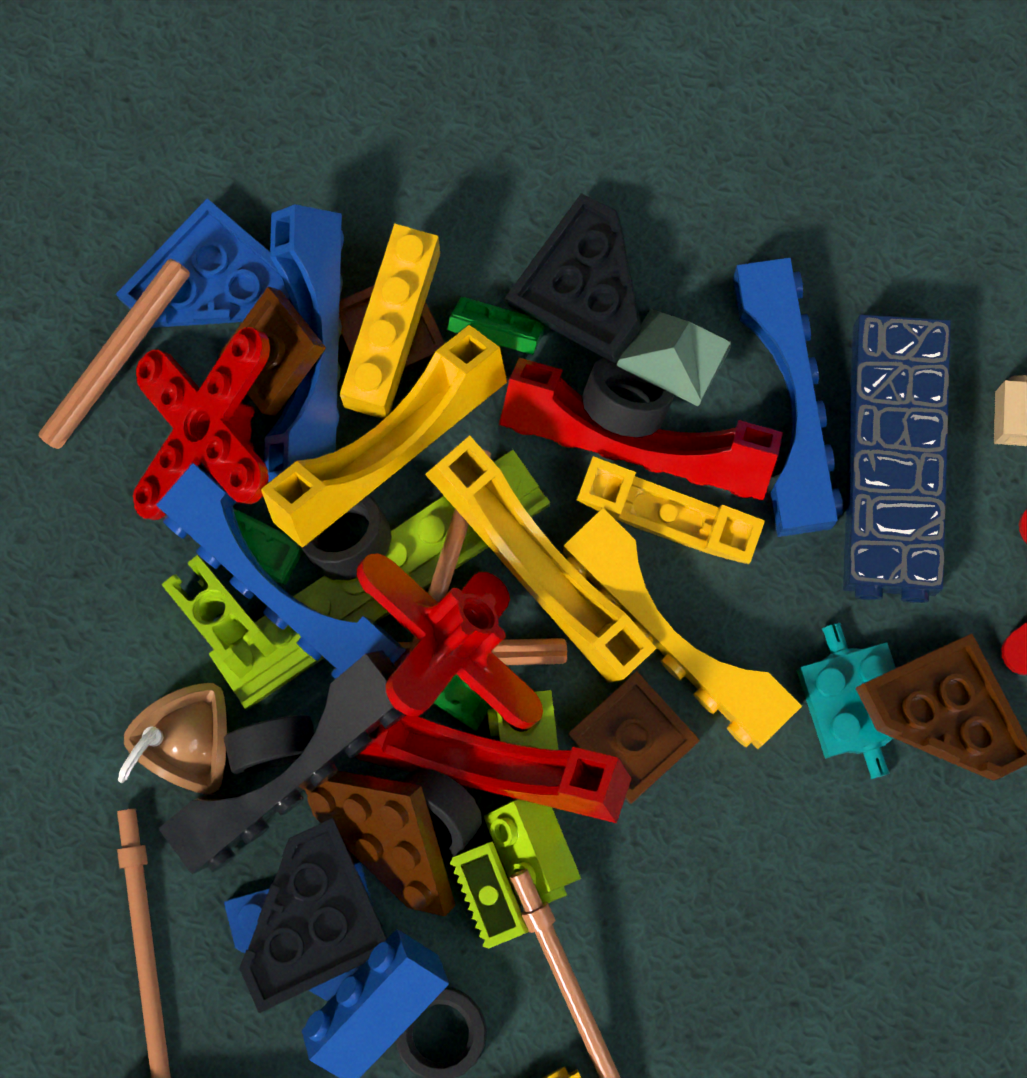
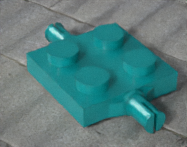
[797,623,896,779]

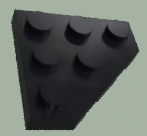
[505,193,641,364]
[239,818,388,1013]

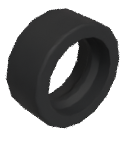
[582,357,674,437]
[301,495,392,580]
[224,715,315,774]
[403,768,482,859]
[395,987,486,1078]

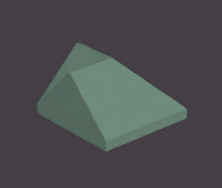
[616,309,731,406]

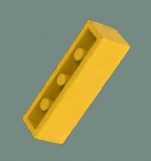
[340,223,440,419]

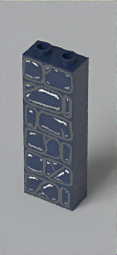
[843,315,951,603]

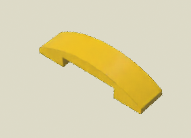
[577,456,765,564]

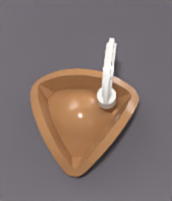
[118,683,227,794]

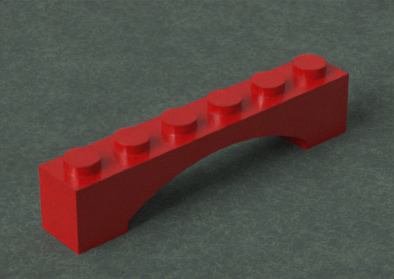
[499,358,783,500]
[355,715,632,823]

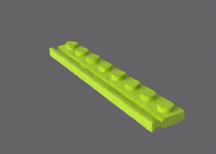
[208,450,550,710]

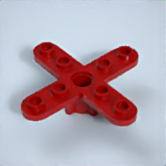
[133,327,270,520]
[357,553,543,729]

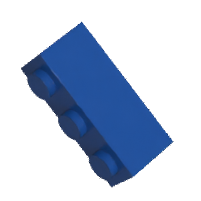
[302,929,449,1078]

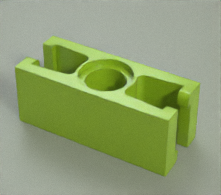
[161,555,276,679]

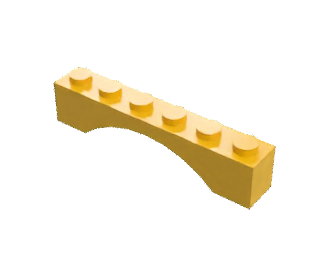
[261,325,507,548]
[425,435,657,683]
[563,508,802,749]

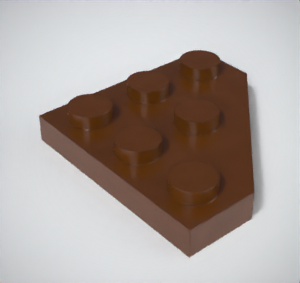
[855,634,1027,781]
[305,771,456,916]

